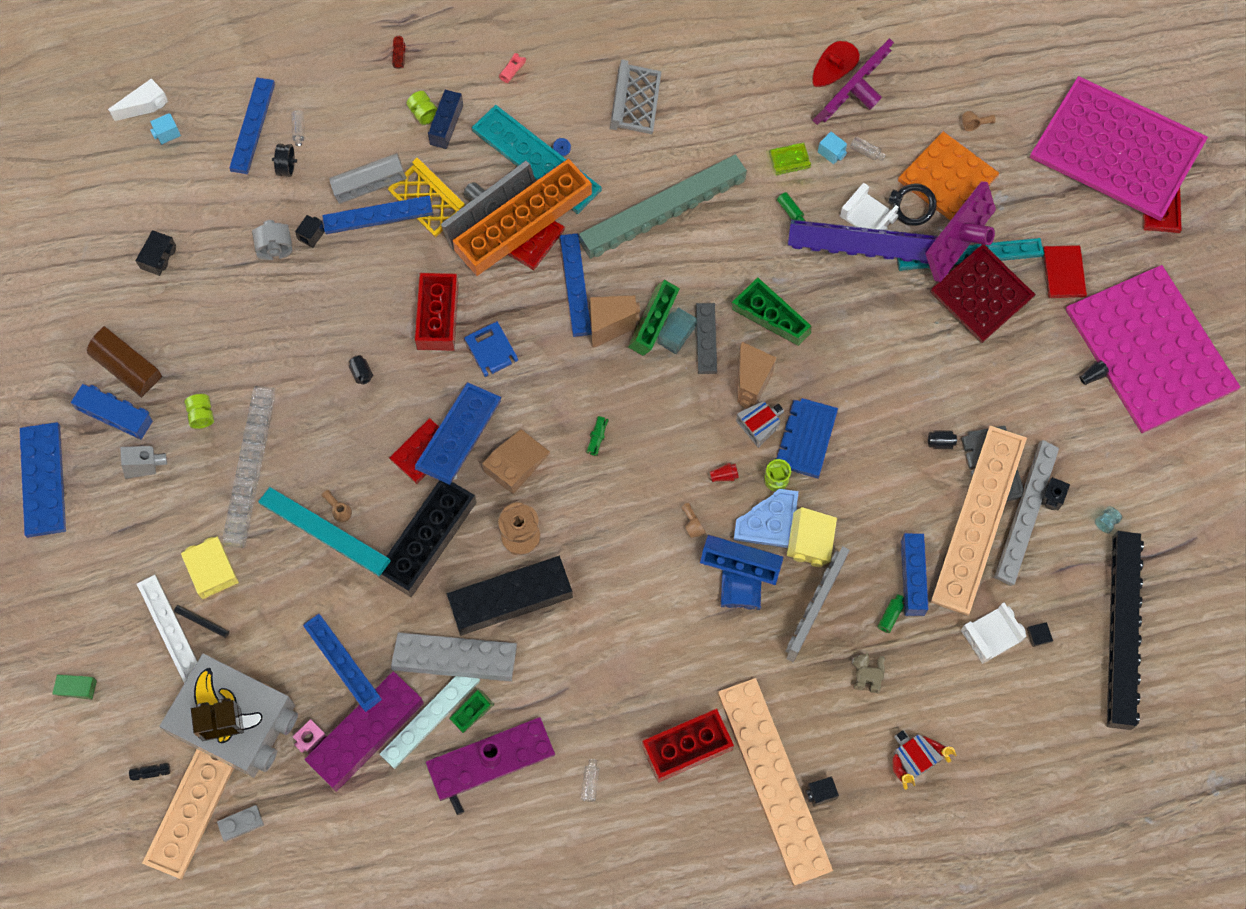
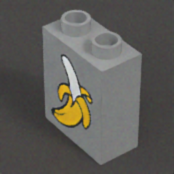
[159,653,298,778]

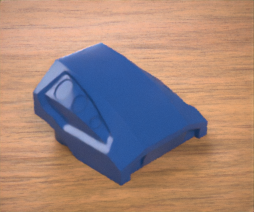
[721,570,762,610]

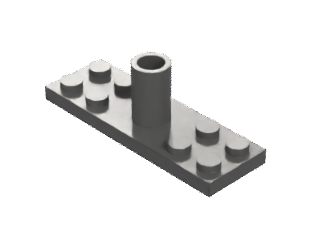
[441,161,536,252]

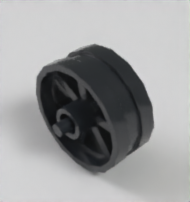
[272,143,298,177]

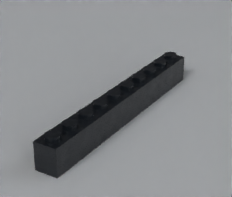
[1107,531,1144,730]

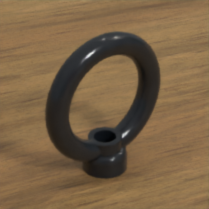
[888,183,937,226]

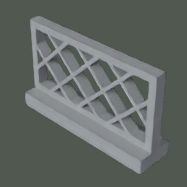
[610,59,661,134]

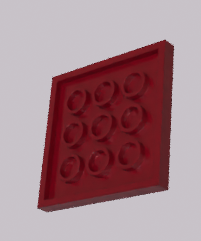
[930,244,1036,343]

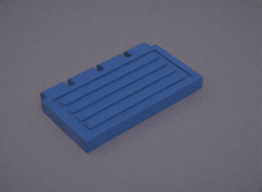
[776,398,838,479]

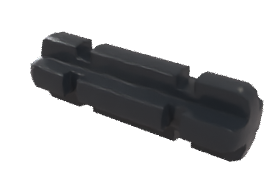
[129,763,171,781]

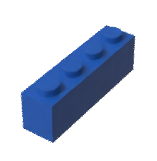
[71,384,153,440]
[901,533,928,616]
[700,535,784,585]

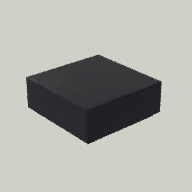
[1027,622,1053,647]

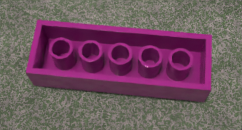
[304,671,424,792]

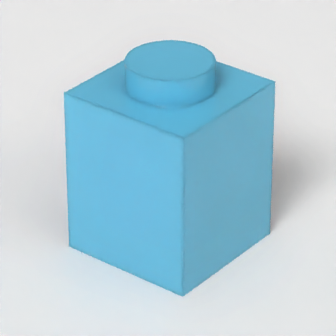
[150,113,181,145]
[818,132,847,164]

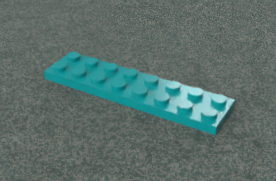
[472,105,602,214]

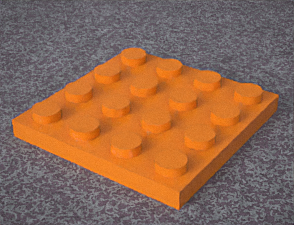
[898,131,999,221]

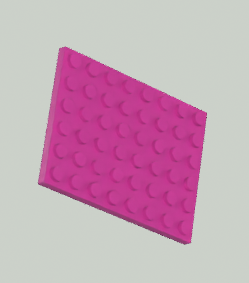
[1030,76,1208,221]
[1065,265,1240,434]

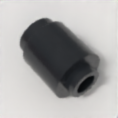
[349,355,373,385]
[928,430,957,449]

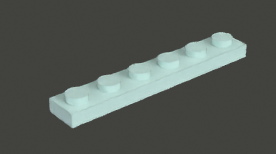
[380,676,480,769]

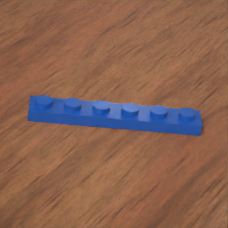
[229,77,275,174]
[323,196,433,234]
[560,233,592,337]
[303,614,382,712]

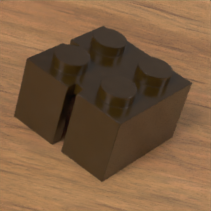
[190,698,244,741]

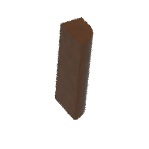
[87,326,163,398]

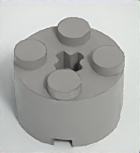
[252,220,292,260]

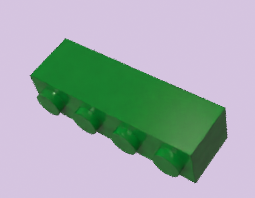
[628,279,680,356]

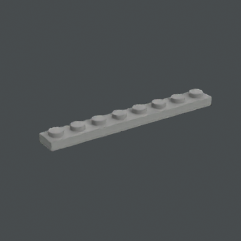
[994,440,1059,586]

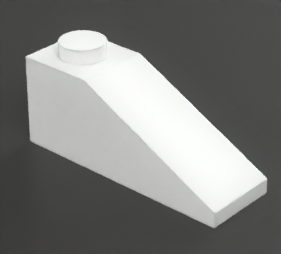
[108,79,168,121]

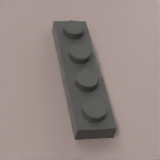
[696,303,717,374]

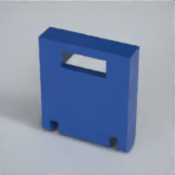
[464,321,518,377]

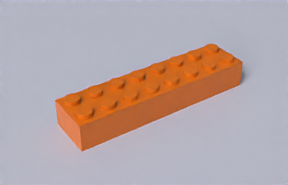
[453,158,592,276]

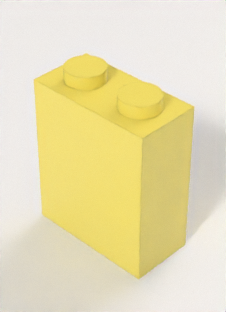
[787,507,837,567]
[181,536,239,599]

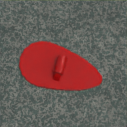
[812,41,860,87]

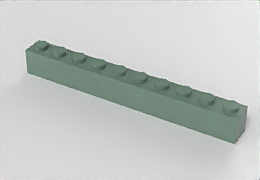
[579,154,747,259]

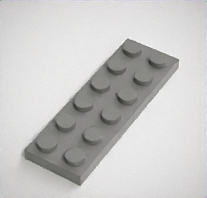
[786,546,850,663]
[391,633,517,681]

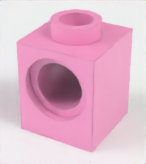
[292,719,327,754]

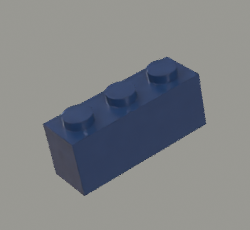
[428,89,463,149]

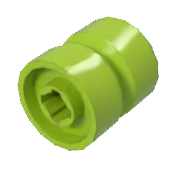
[406,91,438,125]
[184,394,214,429]
[764,459,791,492]

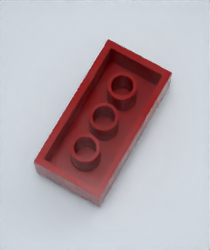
[415,273,459,351]
[642,708,734,783]

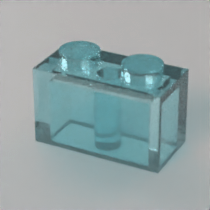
[658,307,697,354]

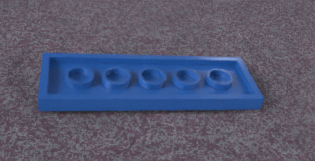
[415,382,501,485]
[19,422,66,538]

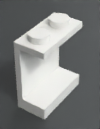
[840,183,899,230]
[961,603,1026,664]

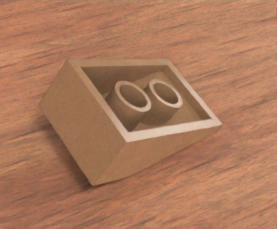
[482,429,550,494]

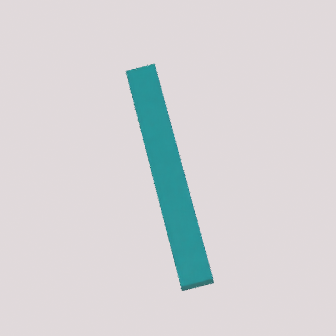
[897,238,1044,271]
[258,487,391,577]

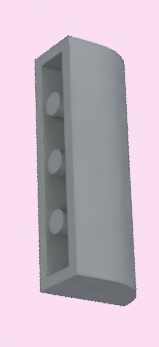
[329,153,407,204]

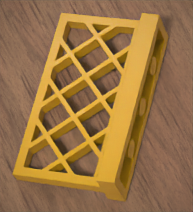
[387,158,465,238]

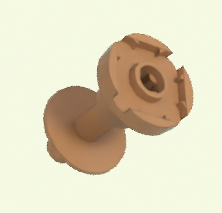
[498,502,540,555]

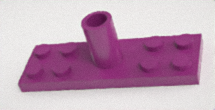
[812,38,894,125]
[925,181,996,282]
[426,717,555,801]

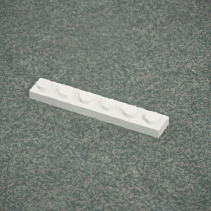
[137,575,198,684]

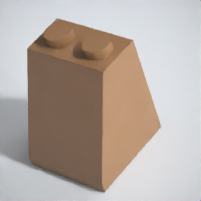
[590,295,640,347]
[737,342,777,409]

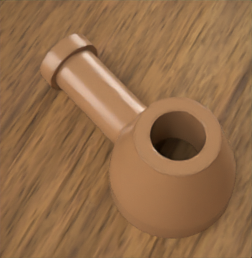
[962,111,996,131]
[322,490,352,523]
[681,503,706,538]

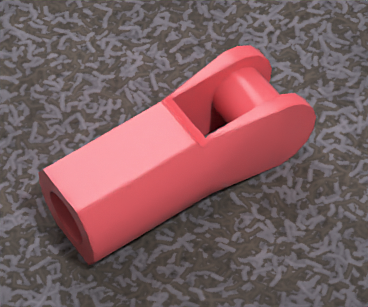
[499,53,526,83]

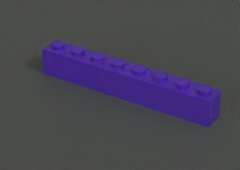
[788,220,938,264]

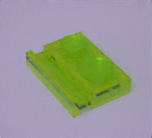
[769,142,811,175]

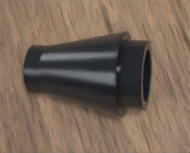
[1079,360,1109,386]

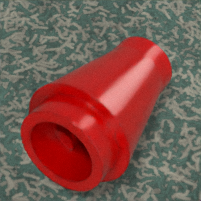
[710,463,739,482]

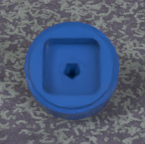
[553,138,571,157]

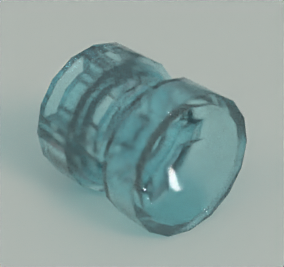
[1095,506,1123,534]

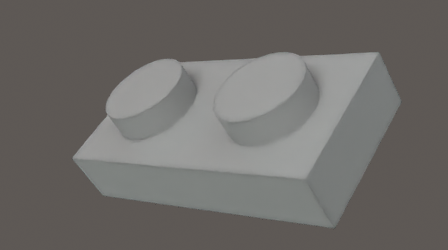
[217,805,264,842]

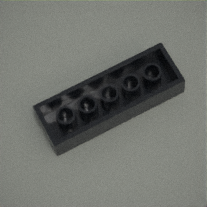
[379,480,477,598]
[446,555,573,636]

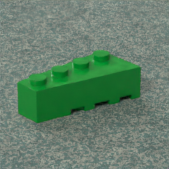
[732,277,812,346]

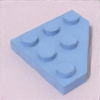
[734,489,799,548]

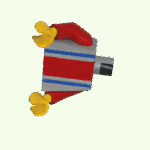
[892,730,957,790]

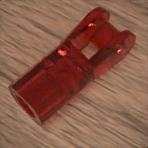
[392,35,406,69]

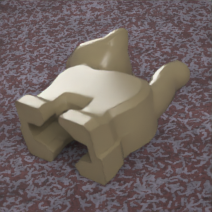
[852,652,885,694]

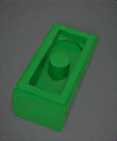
[52,675,97,700]
[449,690,495,733]

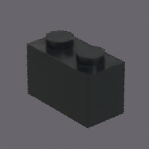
[135,230,176,276]

